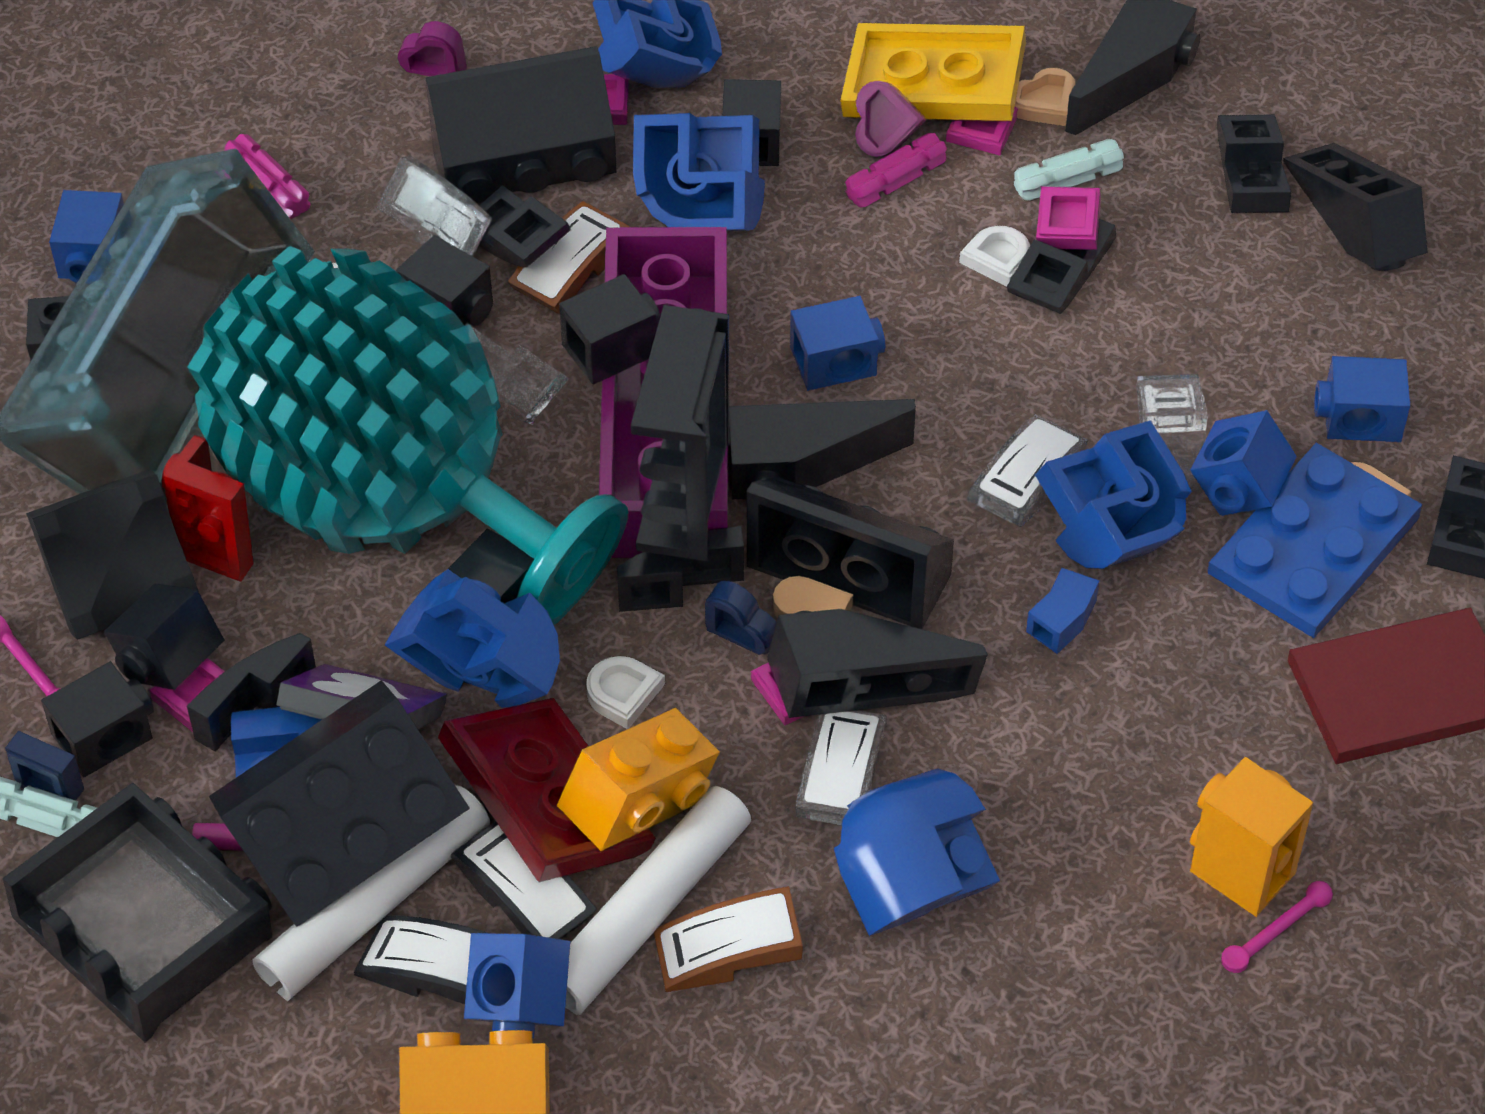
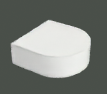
[959,226,1030,287]
[586,656,665,729]

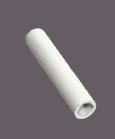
[253,785,490,1001]
[565,786,751,1015]

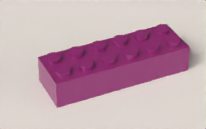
[599,227,728,558]

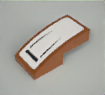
[508,201,630,314]
[654,886,803,992]

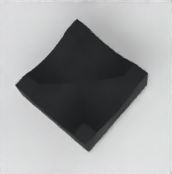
[26,469,198,640]

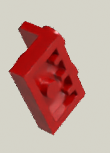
[161,435,254,582]

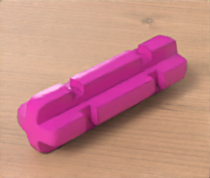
[845,133,947,208]
[224,134,311,219]

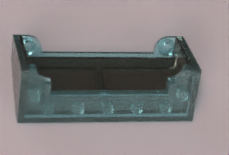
[0,148,315,507]

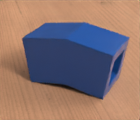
[1026,568,1100,654]

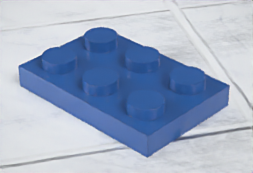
[1208,442,1422,638]

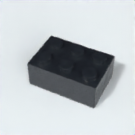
[209,680,470,927]

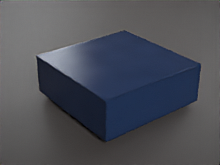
[5,731,84,801]

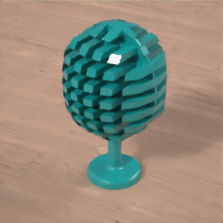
[187,246,629,625]

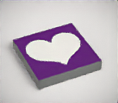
[276,664,447,729]

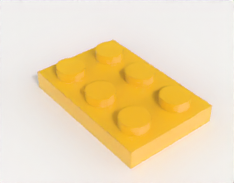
[840,23,1026,121]

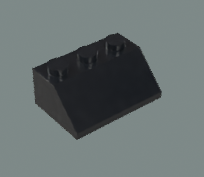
[425,46,617,204]
[747,477,954,629]

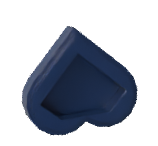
[705,581,777,655]

